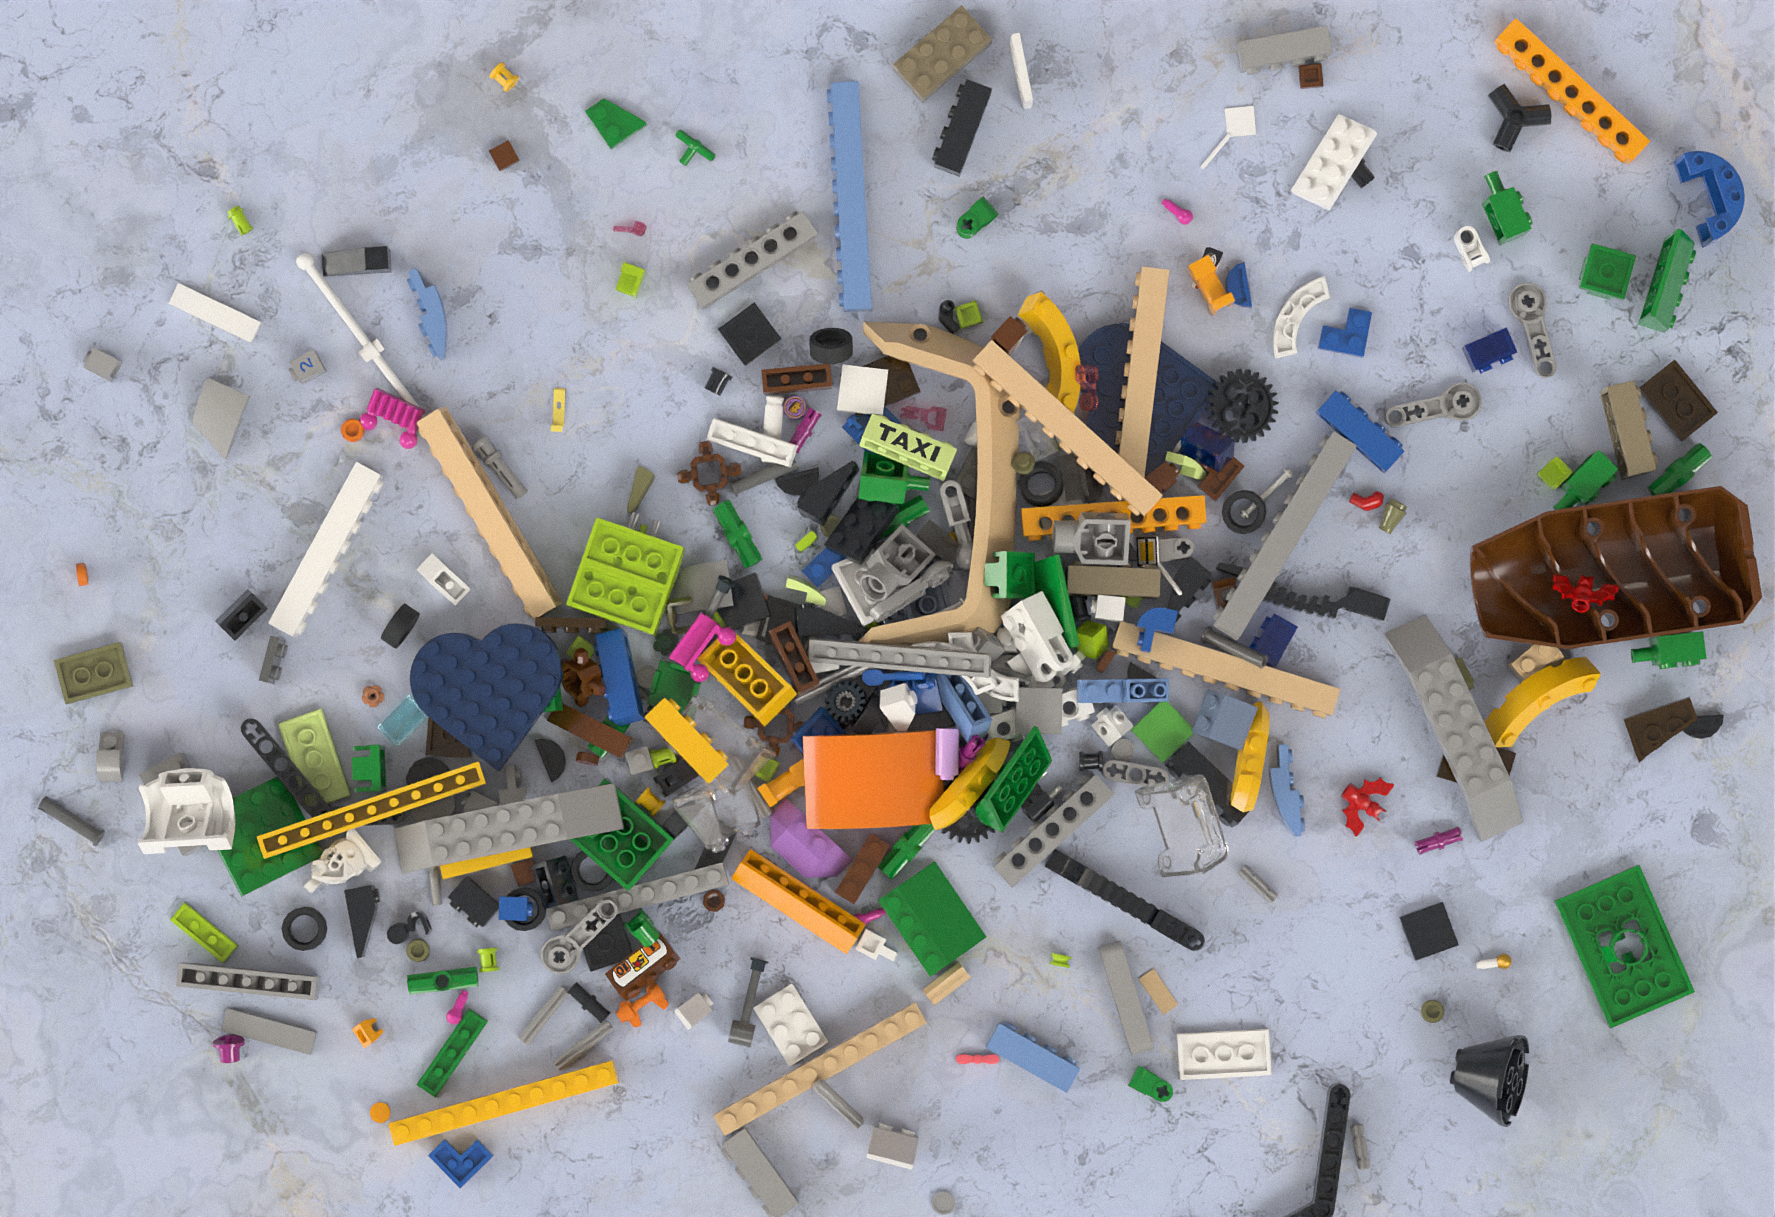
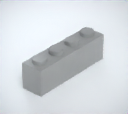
[1236,25,1333,75]
[721,1127,799,1217]

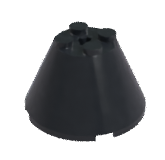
[1450,1035,1530,1127]

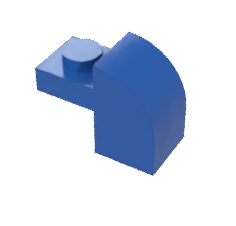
[1136,608,1178,653]

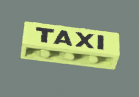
[859,414,957,481]

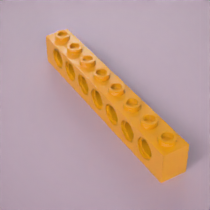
[1494,18,1650,164]
[1020,495,1207,541]

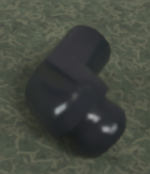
[938,300,960,334]

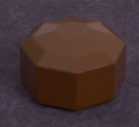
[703,890,725,912]

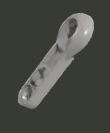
[1508,282,1557,378]
[1385,382,1482,428]
[870,560,953,622]
[540,897,619,974]

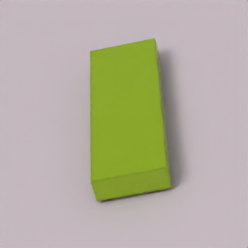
[170,902,239,963]

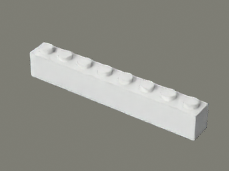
[268,462,384,637]

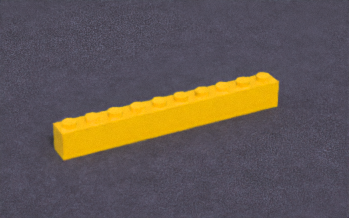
[257,762,486,859]
[388,1059,620,1146]

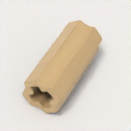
[923,962,971,1005]

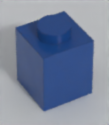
[498,896,533,921]

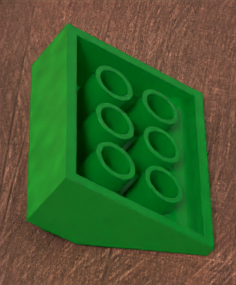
[1638,228,1696,333]
[1035,554,1080,649]
[975,726,1053,833]
[570,778,676,891]
[878,861,986,977]

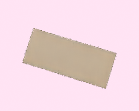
[1139,969,1178,1015]

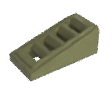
[627,466,656,515]

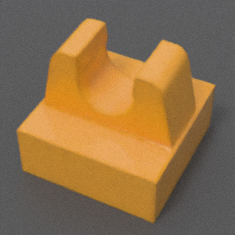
[352,1018,383,1048]

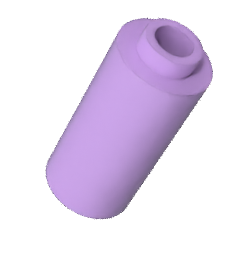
[935,728,959,780]

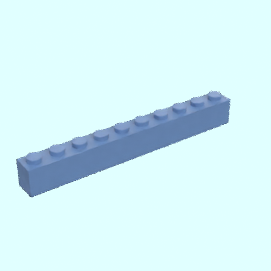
[827,81,872,312]

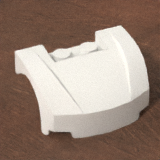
[138,768,235,854]

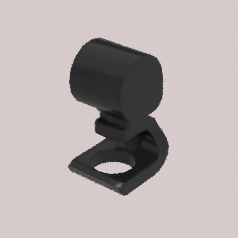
[387,911,432,945]

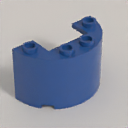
[1673,151,1745,248]

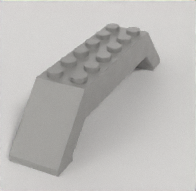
[1384,614,1523,842]
[394,783,624,874]

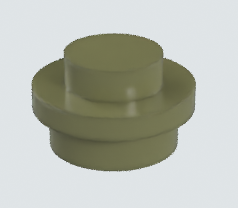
[1012,452,1035,474]

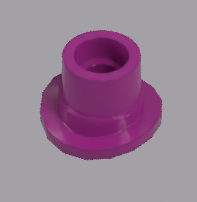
[213,1034,245,1063]

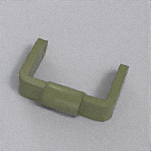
[666,596,693,635]

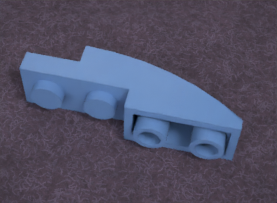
[407,268,448,360]
[1077,678,1169,703]
[1268,745,1305,837]

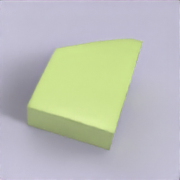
[1165,451,1207,480]
[785,575,826,606]

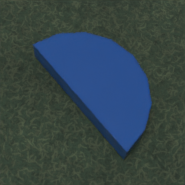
[1225,262,1252,308]

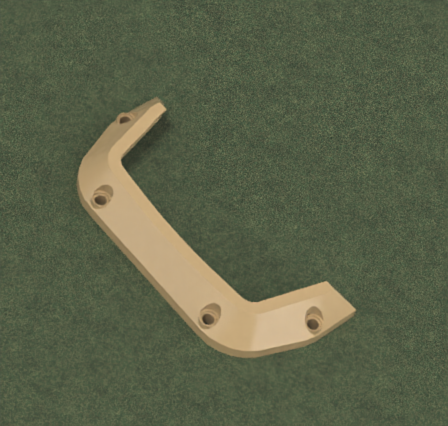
[859,321,1020,646]

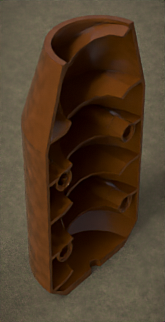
[1470,486,1762,649]

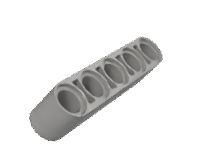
[1098,941,1154,1055]

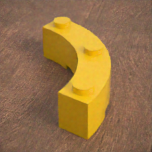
[1018,292,1081,413]
[1484,657,1601,747]

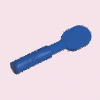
[862,669,925,686]

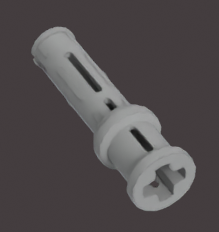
[471,435,528,500]

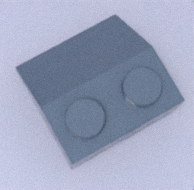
[1192,689,1258,751]

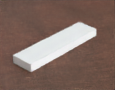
[168,283,262,343]
[706,418,798,468]

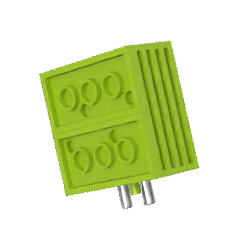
[566,512,686,637]

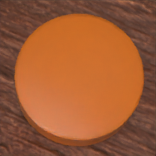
[341,419,365,442]
[76,563,88,586]

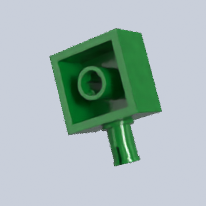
[1482,171,1533,246]
[1553,450,1618,510]
[858,451,930,504]
[1631,631,1707,669]

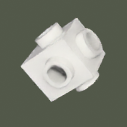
[1091,705,1134,747]

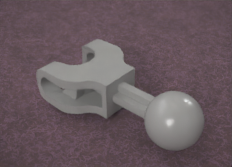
[938,479,973,571]

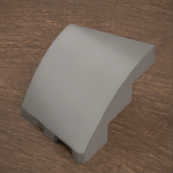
[193,377,251,459]
[672,560,733,615]

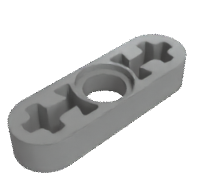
[1103,760,1169,789]

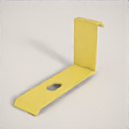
[551,388,565,432]

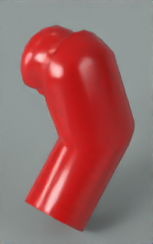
[1349,491,1384,511]

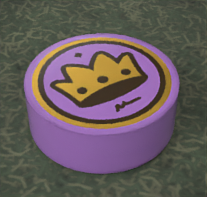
[784,396,806,420]

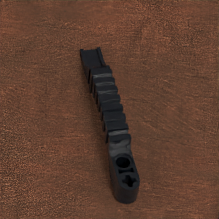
[1216,563,1391,621]
[1045,849,1205,951]

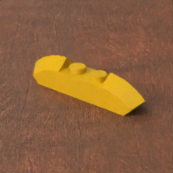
[1230,701,1270,812]
[929,737,1010,830]

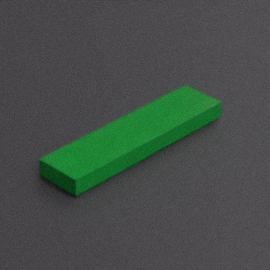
[416,1008,488,1098]

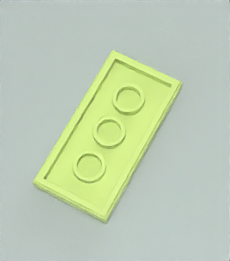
[278,708,351,807]

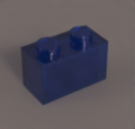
[1462,327,1518,374]
[1180,422,1235,472]
[1249,614,1298,668]

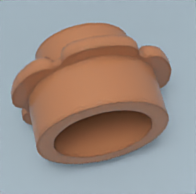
[362,685,384,707]

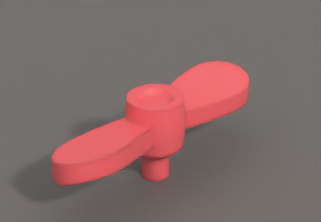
[956,1054,999,1064]

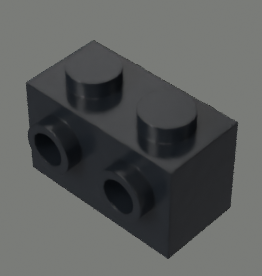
[531,855,579,910]

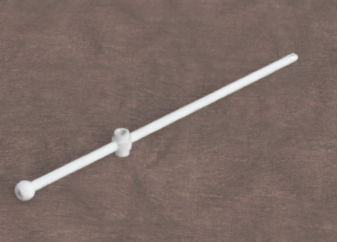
[296,252,426,420]

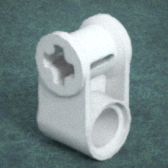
[1454,226,1490,272]

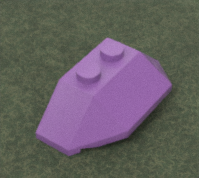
[770,797,853,878]

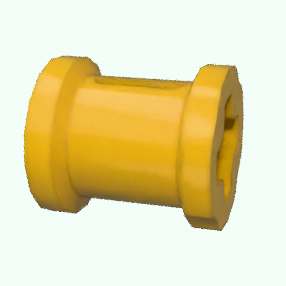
[489,62,520,92]
[635,787,666,817]

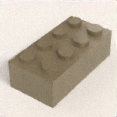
[893,5,992,103]
[1599,380,1658,480]
[1066,561,1161,599]

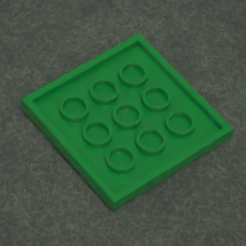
[217,777,323,897]

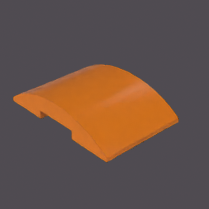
[803,730,944,829]

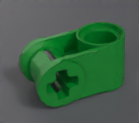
[956,196,999,239]
[623,908,660,947]
[1128,1065,1173,1102]

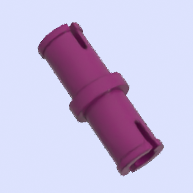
[789,407,822,454]
[958,735,985,774]
[1415,827,1463,855]

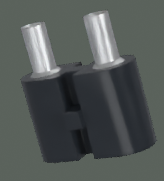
[1020,771,1064,823]

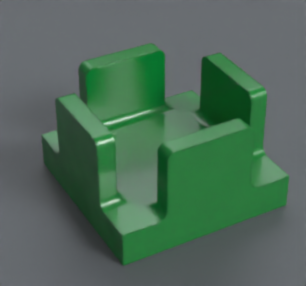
[1579,243,1636,300]
[985,551,1035,599]
[647,660,702,717]
[352,744,386,792]

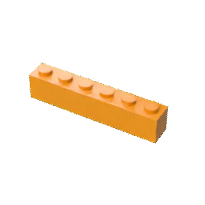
[731,849,866,954]

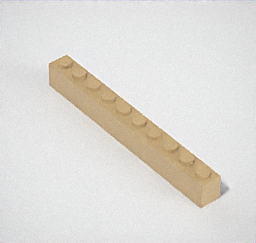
[1110,266,1169,496]
[972,340,1163,516]
[416,406,563,620]
[1111,622,1340,719]
[713,1002,927,1136]

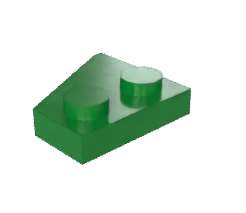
[585,98,647,149]

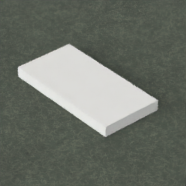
[1176,1028,1272,1080]

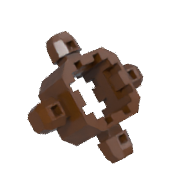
[677,441,742,506]
[561,648,605,707]
[743,708,805,758]

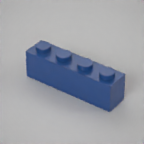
[1316,391,1404,473]
[594,628,645,727]

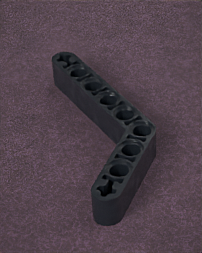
[241,718,406,826]
[1284,1083,1351,1217]

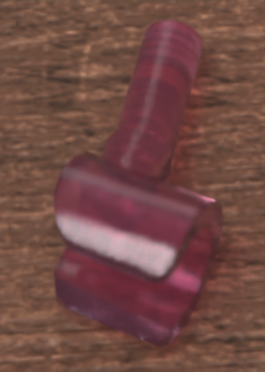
[613,221,647,236]

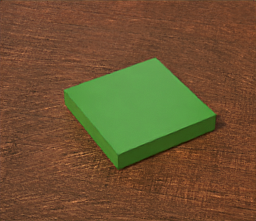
[1131,701,1194,763]

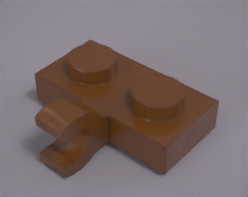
[1197,451,1245,501]

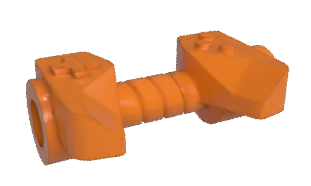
[615,983,669,1027]

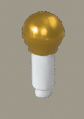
[1476,953,1512,969]

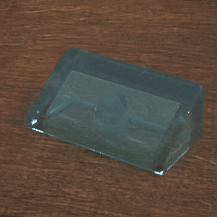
[377,695,428,746]

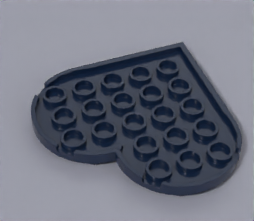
[1079,323,1216,476]
[410,623,563,771]

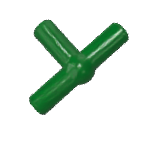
[675,129,716,166]

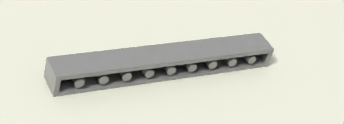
[1213,431,1357,641]

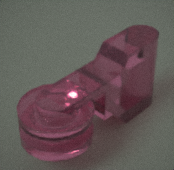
[1075,365,1098,411]
[900,406,947,432]

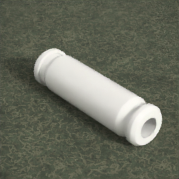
[761,396,784,463]

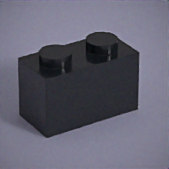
[215,589,268,641]
[448,876,499,927]

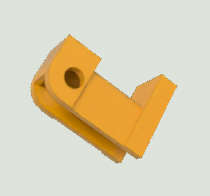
[1187,255,1235,316]
[758,759,805,808]

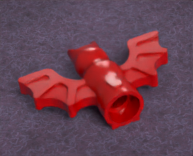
[1553,574,1619,613]
[1341,777,1394,837]

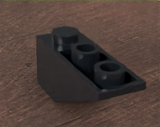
[1167,556,1212,623]

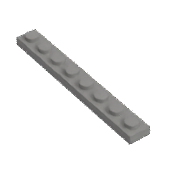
[809,638,991,678]
[546,862,729,931]

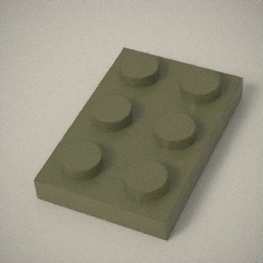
[54,642,134,705]

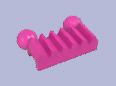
[359,388,426,449]
[669,612,736,682]

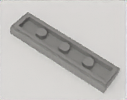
[221,1008,317,1055]

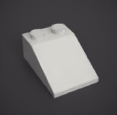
[867,1123,919,1170]

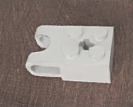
[1001,591,1073,682]

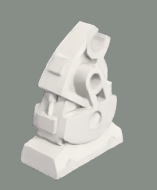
[311,829,381,884]

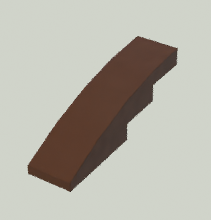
[547,703,633,759]

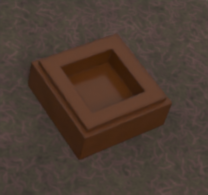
[1298,63,1324,89]
[489,140,520,172]
[1095,650,1115,674]
[510,857,535,887]

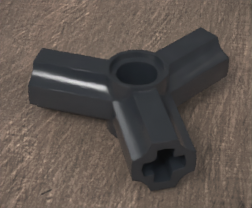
[1488,83,1552,153]

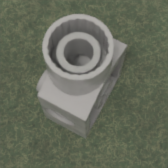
[1052,512,1131,565]
[860,524,936,602]

